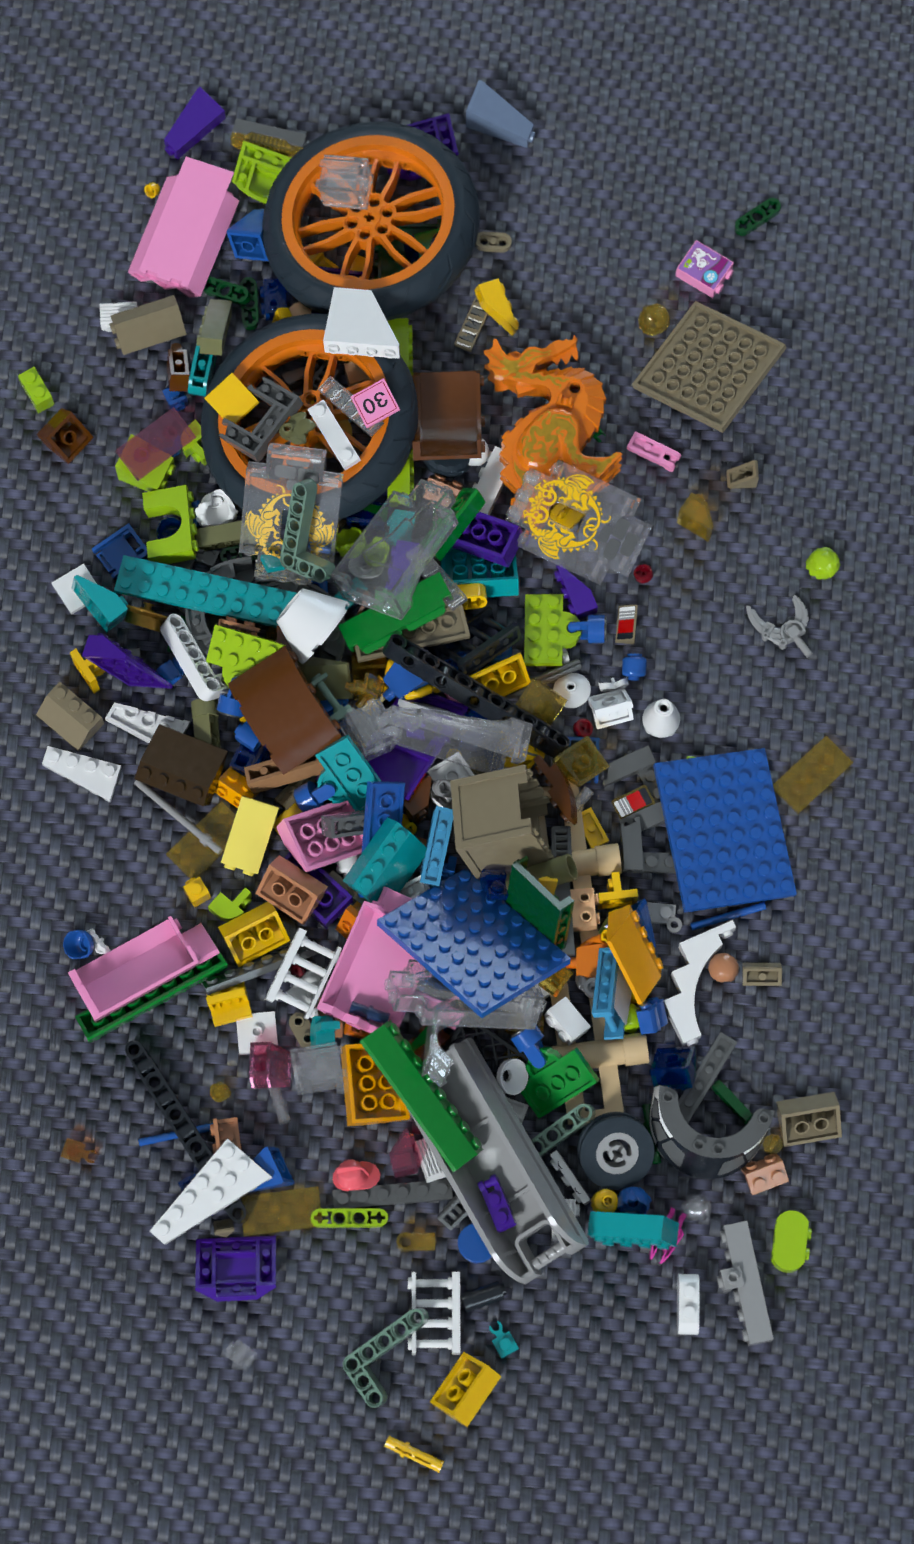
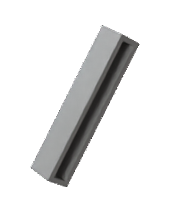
[720,1221,773,1346]

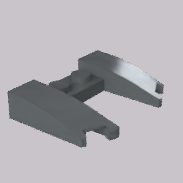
[219,377,304,463]
[603,745,665,833]
[620,817,676,874]

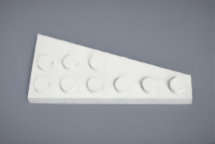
[150,1139,273,1245]

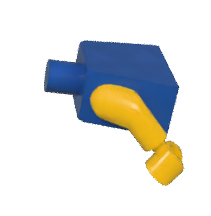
[382,659,441,702]

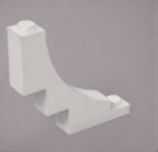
[664,920,736,1047]

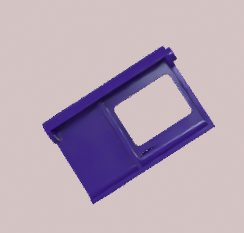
[361,694,469,800]

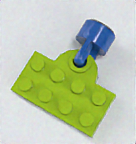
[524,594,607,666]
[206,625,286,718]

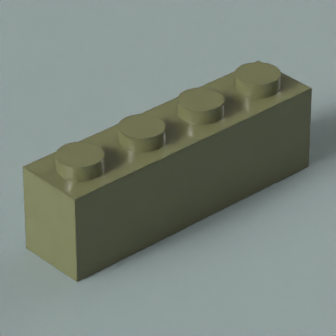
[197,299,232,356]

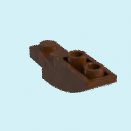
[533,755,577,825]

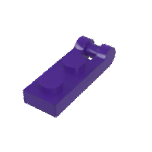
[477,1174,517,1233]

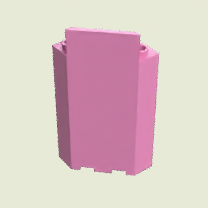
[128,157,239,298]
[316,887,425,1033]
[68,916,220,1022]

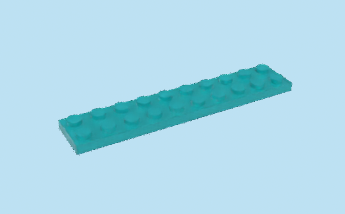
[114,555,297,628]

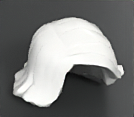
[195,489,238,528]

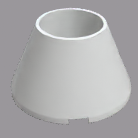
[276,588,350,664]

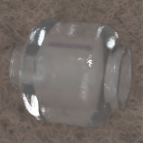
[681,1195,711,1221]

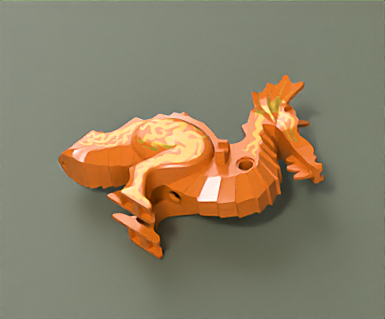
[484,335,623,538]

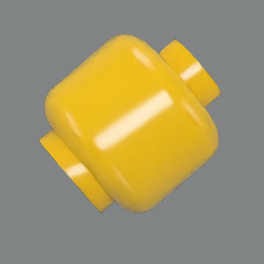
[591,1189,618,1213]

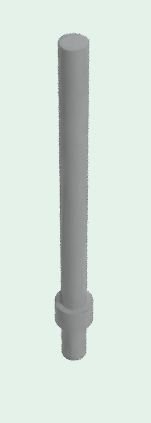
[134,780,223,855]

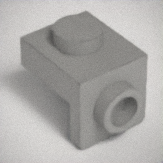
[717,1267,744,1293]

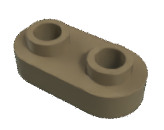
[475,231,512,253]
[289,1013,311,1050]

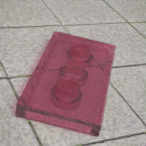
[115,407,196,481]

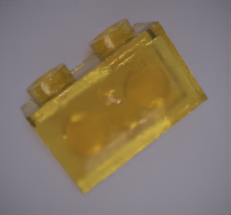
[345,673,384,700]

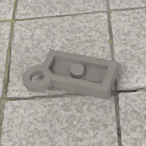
[637,901,682,933]

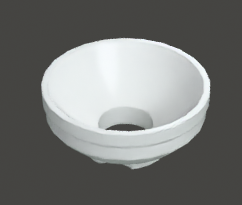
[497,1059,528,1095]

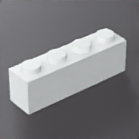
[472,446,505,515]

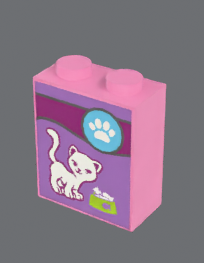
[675,240,734,298]

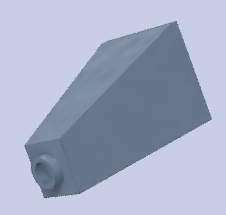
[466,80,536,148]

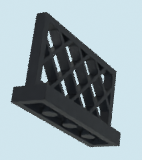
[440,1014,528,1098]

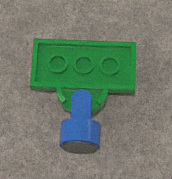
[510,1021,600,1118]

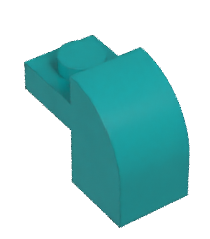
[310,1016,340,1050]

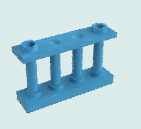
[420,806,453,888]
[592,947,625,1040]

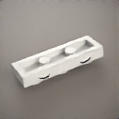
[550,1150,591,1205]

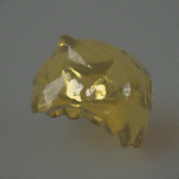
[638,303,670,336]

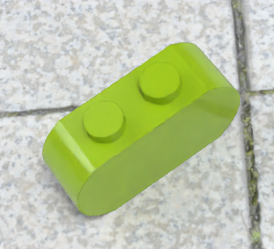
[771,1210,812,1273]

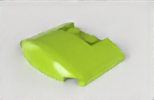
[232,141,291,204]

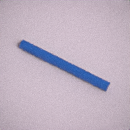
[690,902,766,931]
[138,1123,213,1146]

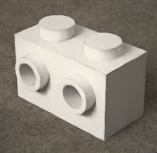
[544,996,591,1046]

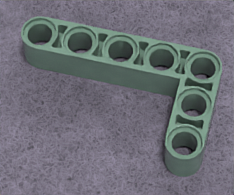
[280,478,336,583]
[531,1104,596,1157]
[343,1308,429,1408]

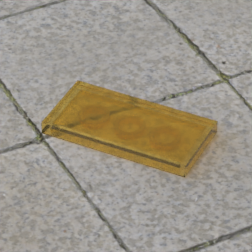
[773,736,853,814]
[166,801,236,879]
[241,1186,322,1237]

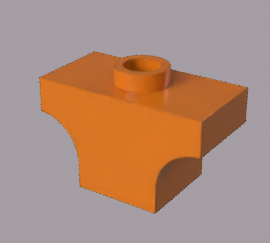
[335,901,362,939]

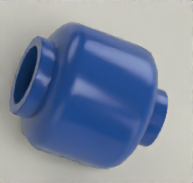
[622,654,647,681]

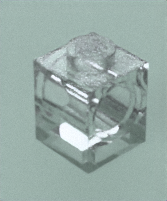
[226,1339,258,1371]

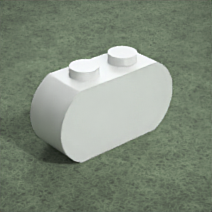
[677,1274,699,1335]

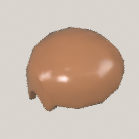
[708,953,739,982]

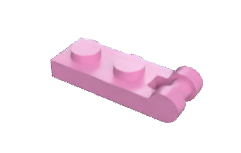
[626,431,681,472]

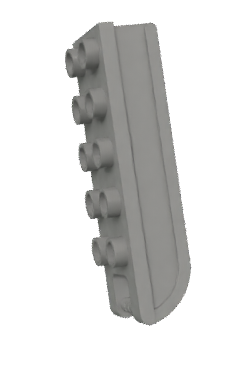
[407,1037,589,1285]

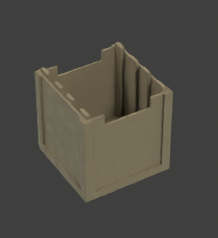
[450,764,555,882]

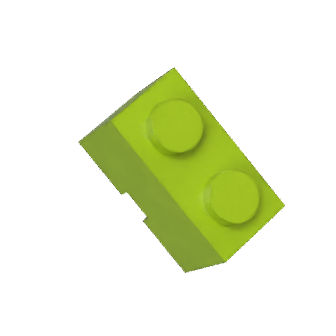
[18,367,54,414]

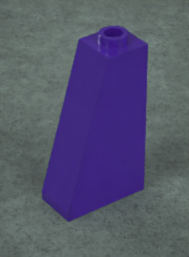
[164,87,226,160]

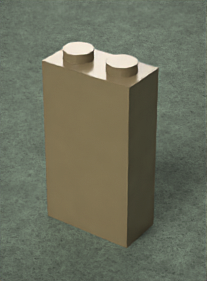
[109,295,187,355]

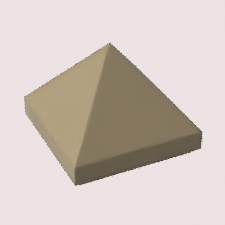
[213,1218,234,1238]

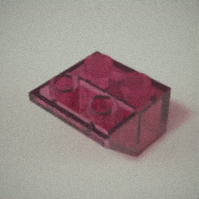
[249,1042,292,1089]
[389,1129,420,1179]

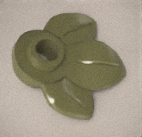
[279,412,316,445]

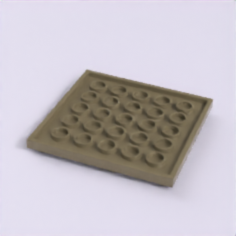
[632,301,786,433]

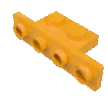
[215,767,259,808]

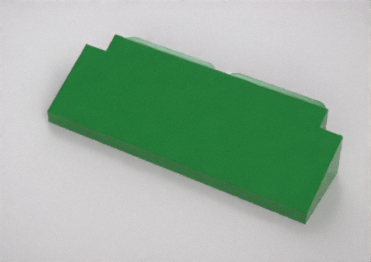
[338,572,454,654]

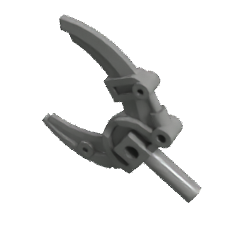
[746,595,813,658]

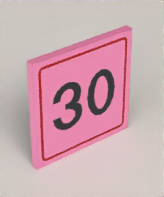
[351,378,400,428]

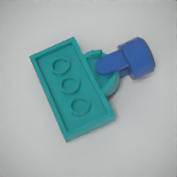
[293,735,381,813]

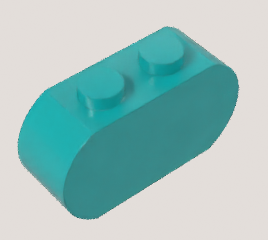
[188,344,217,397]

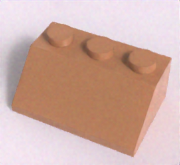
[255,855,328,925]

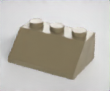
[36,682,104,751]
[776,1092,842,1147]

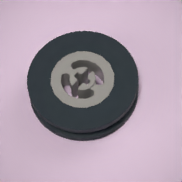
[577,1112,654,1190]

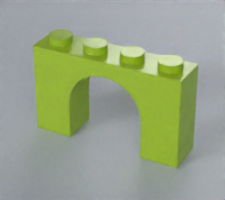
[142,485,199,564]

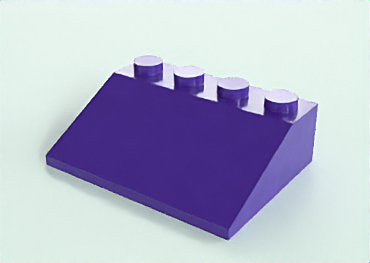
[82,633,173,689]

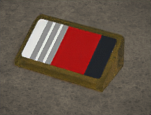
[611,784,655,819]

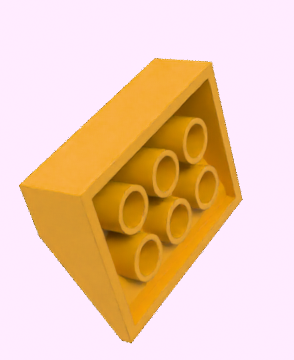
[606,905,663,1005]
[340,1044,410,1126]

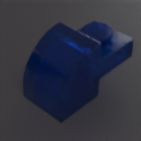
[229,744,262,773]
[479,869,508,900]

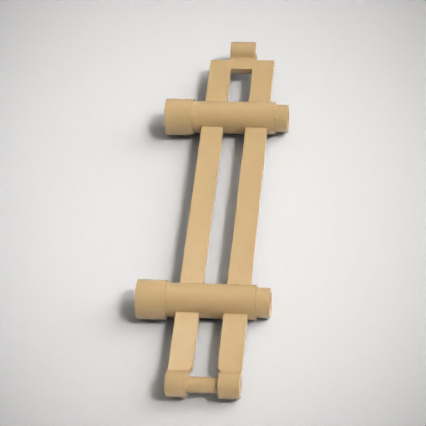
[539,779,649,1126]

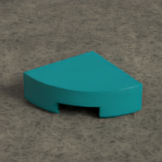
[260,555,285,573]

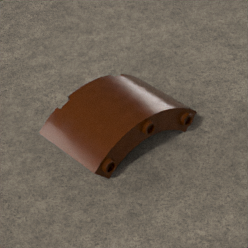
[412,370,485,461]
[228,646,342,775]

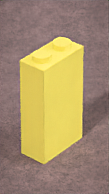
[221,796,280,876]

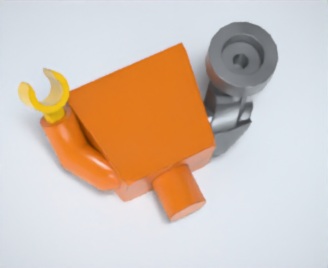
[564,929,608,998]

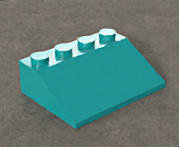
[440,547,519,597]
[71,575,128,633]
[342,817,427,903]

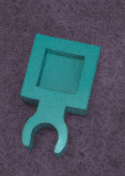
[489,1321,519,1359]

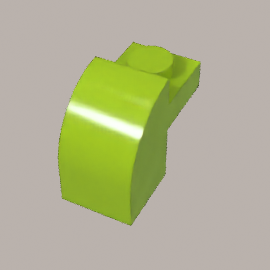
[180,420,207,466]
[208,888,252,922]

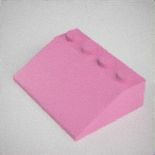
[276,800,363,872]

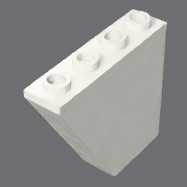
[323,287,400,359]

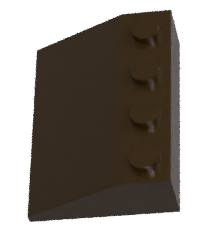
[134,724,229,806]

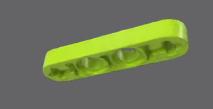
[310,1208,388,1228]

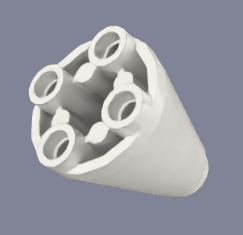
[642,699,680,738]

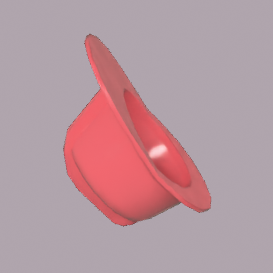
[333,1159,380,1191]

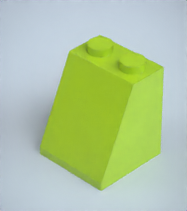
[115,434,176,492]

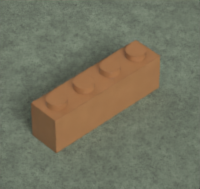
[244,755,324,794]

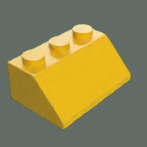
[470,653,531,697]
[218,902,290,968]
[430,1352,501,1427]

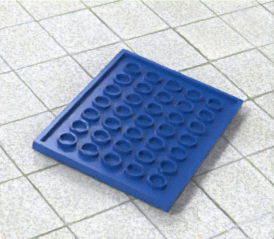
[653,748,797,913]
[377,868,571,1018]

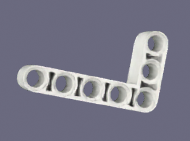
[160,614,229,701]

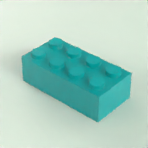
[587,1211,679,1250]

